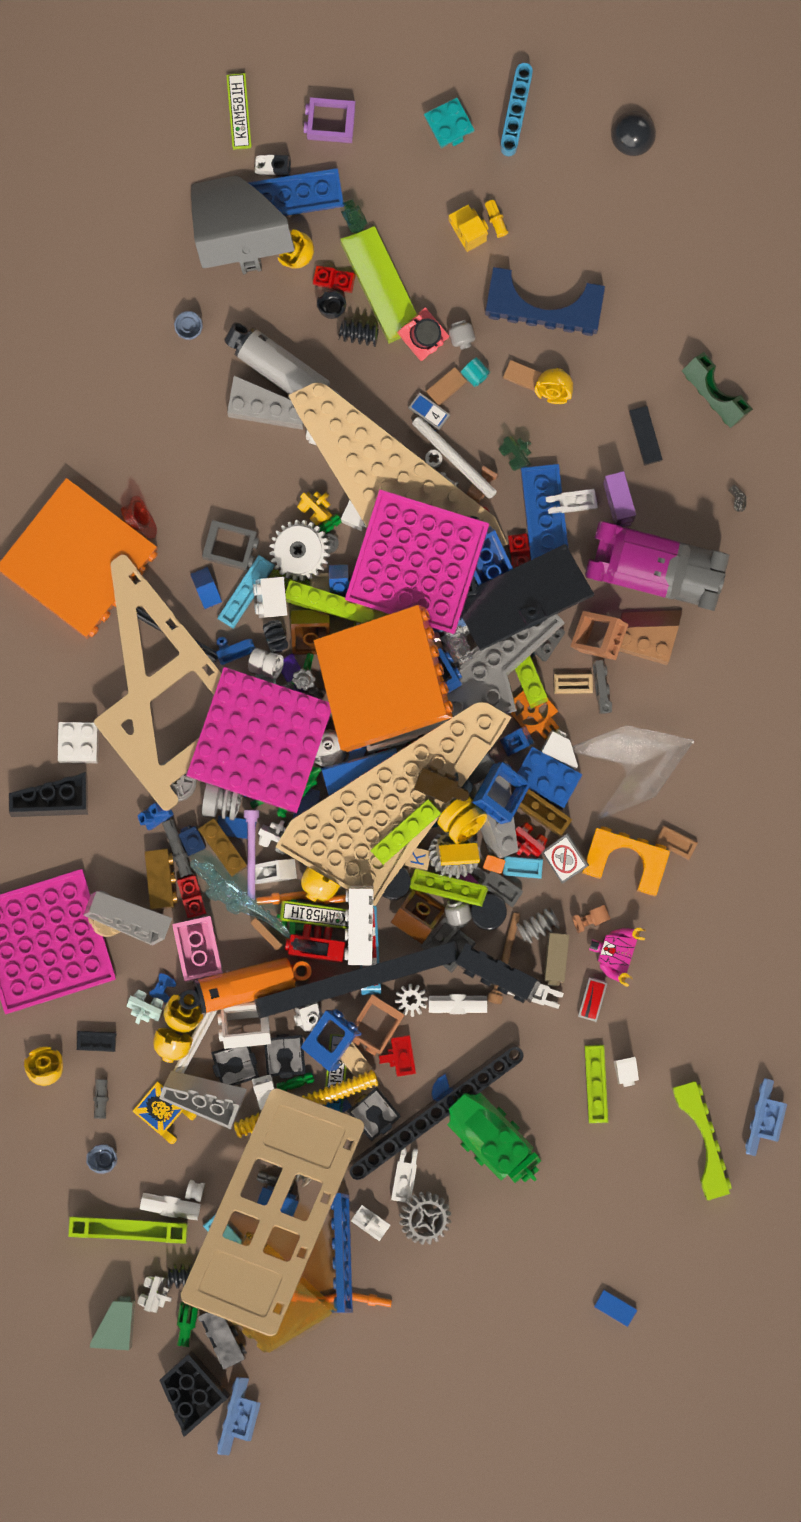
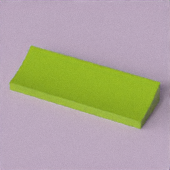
[340,226,417,344]

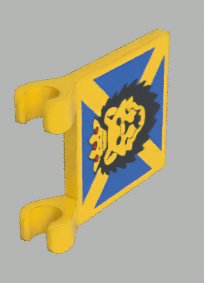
[133,1081,197,1144]

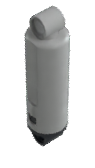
[224,322,341,396]

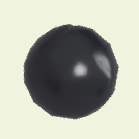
[317,291,347,319]

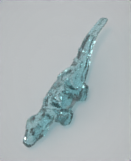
[190,860,290,938]

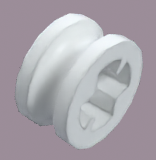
[425,450,442,468]

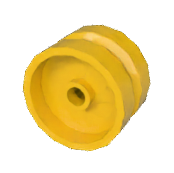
[438,796,487,844]

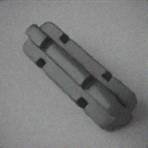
[257,1171,294,1193]

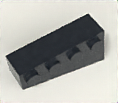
[9,772,88,817]
[455,943,541,1004]

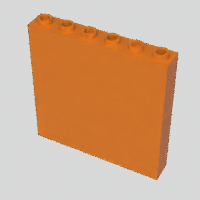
[0,478,158,639]
[314,605,453,752]

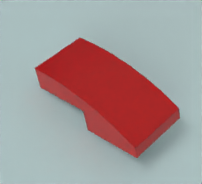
[313,266,356,293]
[508,533,531,569]
[177,874,206,918]

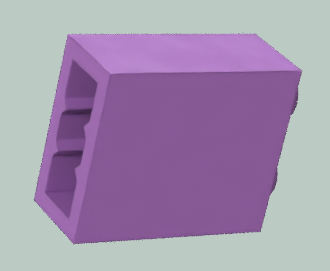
[603,471,636,527]

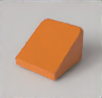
[483,855,505,874]

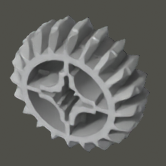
[429,831,480,879]
[399,1192,451,1245]

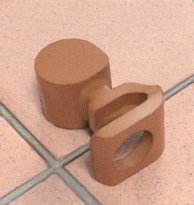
[466,465,498,504]
[572,905,611,934]

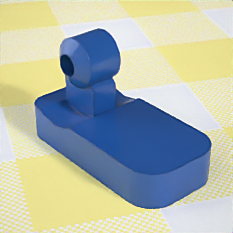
[216,637,255,665]

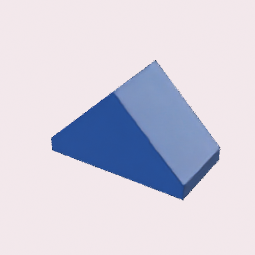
[190,567,222,610]
[500,726,534,756]

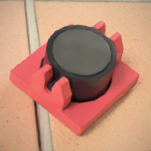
[397,307,449,361]

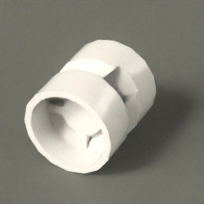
[248,648,284,679]

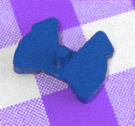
[149,973,176,1003]

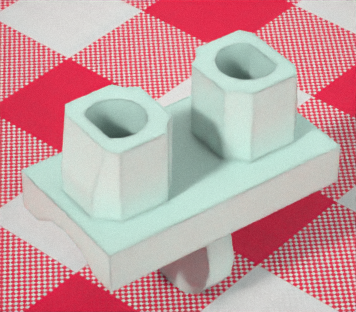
[127,990,163,1024]

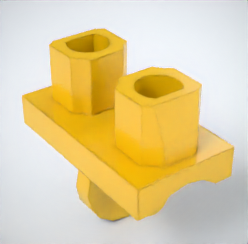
[297,491,333,525]

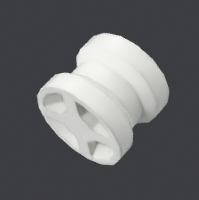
[185,1180,205,1202]

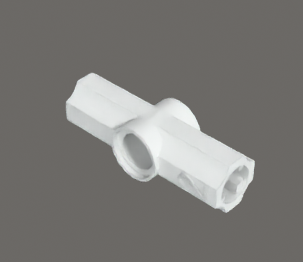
[429,994,487,1014]
[140,1193,201,1220]

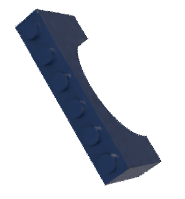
[485,267,605,336]

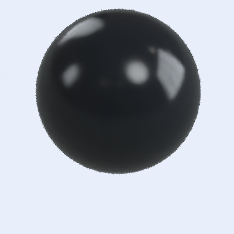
[611,111,656,156]

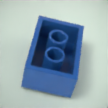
[474,526,513,586]
[518,747,583,810]

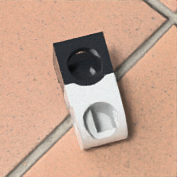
[255,155,291,177]

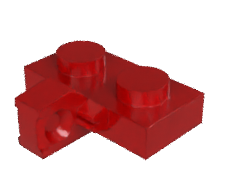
[378,1035,416,1077]

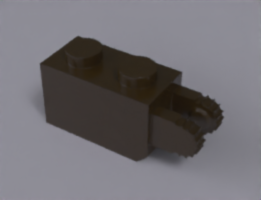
[413,765,470,803]

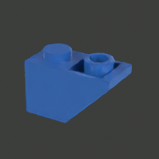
[329,565,349,597]

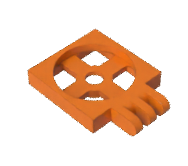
[510,691,559,740]

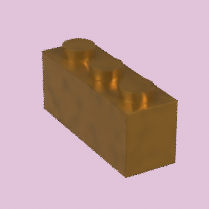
[518,789,573,837]
[198,818,248,877]
[144,849,178,910]

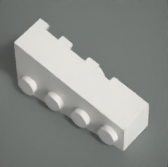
[345,886,374,965]

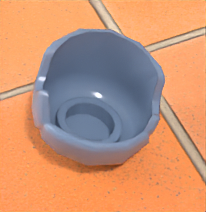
[174,311,203,340]
[86,1144,118,1174]

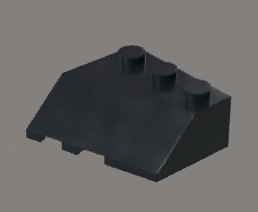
[159,1351,230,1437]

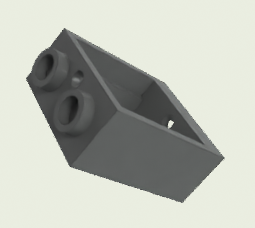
[202,520,259,571]

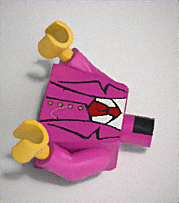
[589,928,646,987]

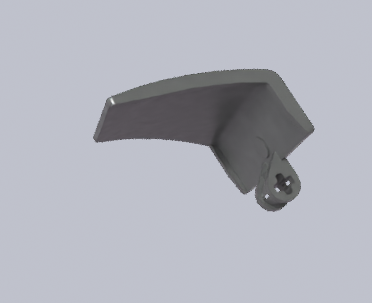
[191,175,294,275]

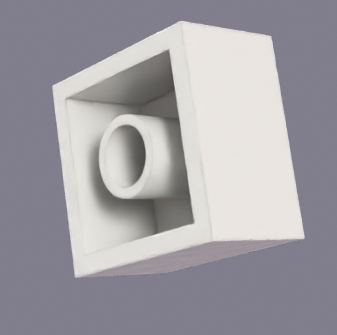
[253,577,287,618]
[58,722,99,763]

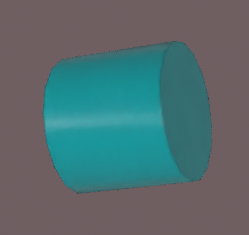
[461,357,491,387]

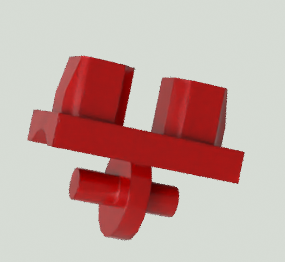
[515,822,547,858]

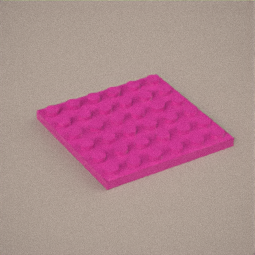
[345,489,490,634]
[186,667,331,813]
[0,869,117,1015]

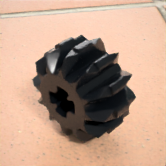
[263,620,288,653]

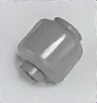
[448,320,476,350]
[445,899,472,928]

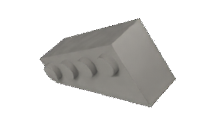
[227,376,304,430]
[469,775,518,858]
[83,890,172,946]
[159,1071,247,1129]

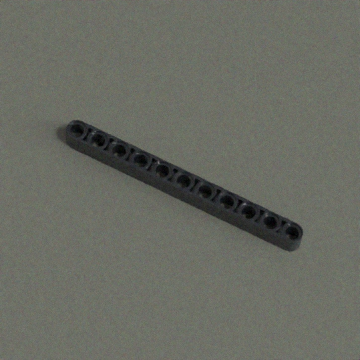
[254,941,460,1019]
[348,1044,524,1180]

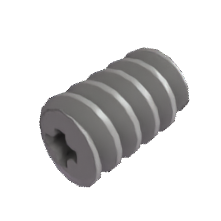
[516,907,560,943]

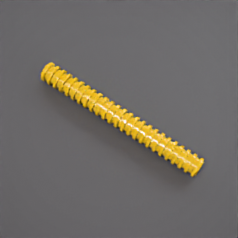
[233,1069,379,1138]

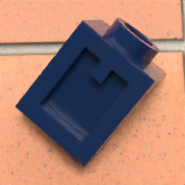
[178,825,206,856]

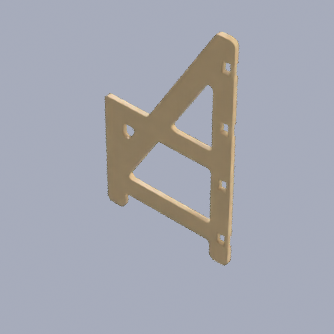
[94,555,222,811]

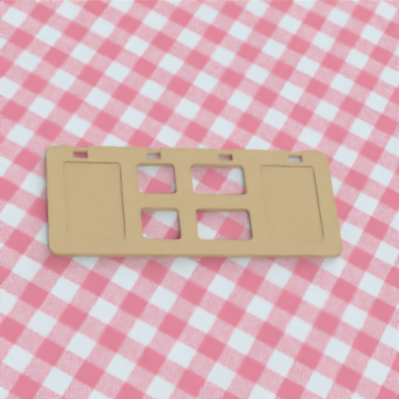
[181,1089,364,1336]

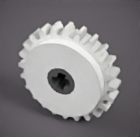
[270,520,330,581]

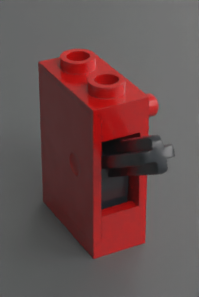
[285,924,345,963]

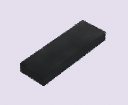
[629,406,663,466]

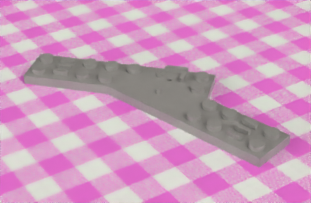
[367,614,565,753]

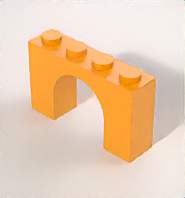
[582,826,670,896]

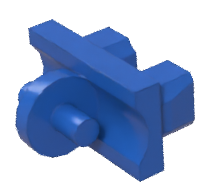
[137,802,173,830]

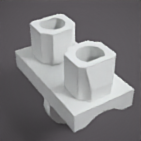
[258,820,286,854]
[351,1205,390,1241]
[138,1276,172,1313]

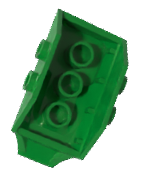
[447,1092,534,1180]

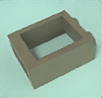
[543,933,569,986]

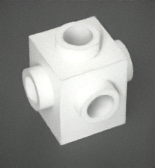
[294,1003,323,1031]

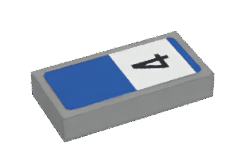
[408,393,450,431]

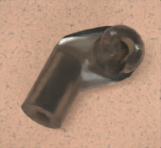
[728,484,747,512]

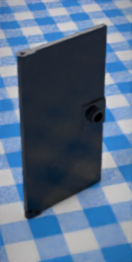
[461,544,595,651]

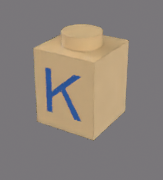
[405,848,431,871]

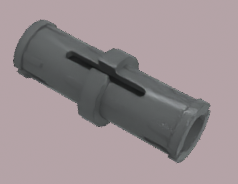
[93,1079,109,1119]

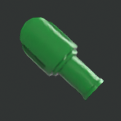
[177,1302,198,1347]

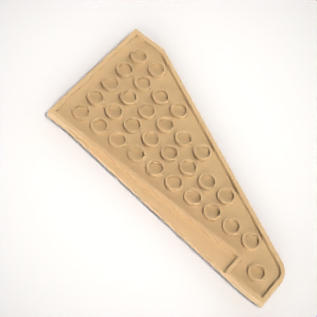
[288,383,507,546]
[276,702,511,906]

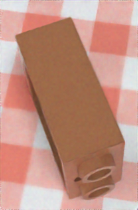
[570,611,629,660]
[352,995,405,1056]

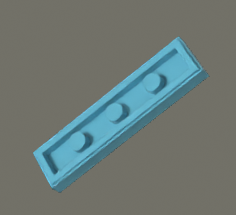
[217,555,275,629]

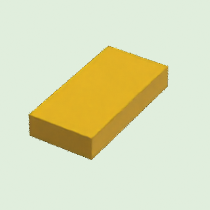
[438,843,480,866]

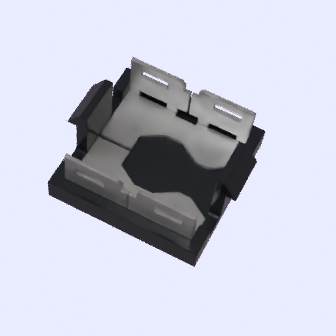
[264,1034,306,1078]
[211,1046,259,1086]
[347,1087,401,1142]

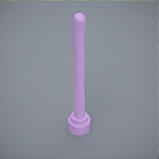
[244,810,259,903]

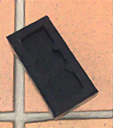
[76,1031,117,1052]

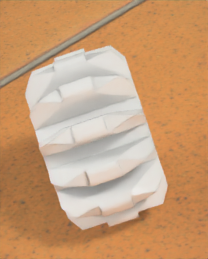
[395,984,428,1017]

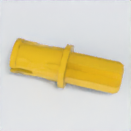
[485,200,508,238]

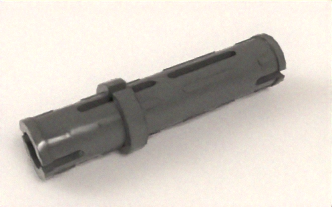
[162,819,193,878]

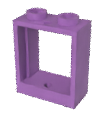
[304,98,355,143]

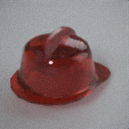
[121,496,157,538]

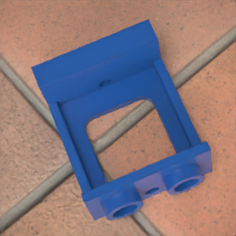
[301,1009,362,1071]

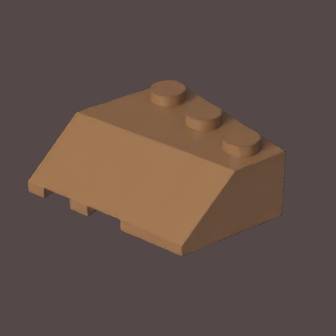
[614,610,683,665]

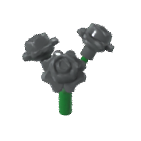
[276,653,326,700]

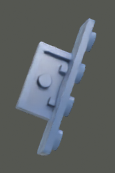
[745,1078,787,1156]
[217,1377,261,1455]

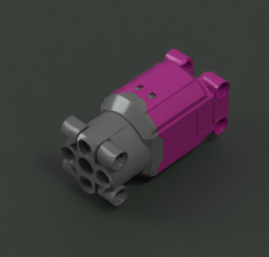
[585,520,730,611]

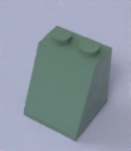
[90,1296,135,1350]

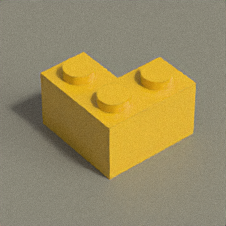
[448,204,489,252]

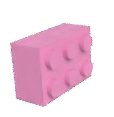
[172,916,223,982]

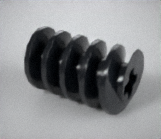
[338,317,379,347]
[168,1264,192,1289]

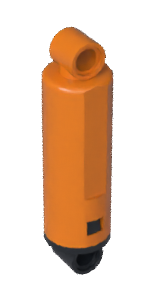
[178,957,311,1014]

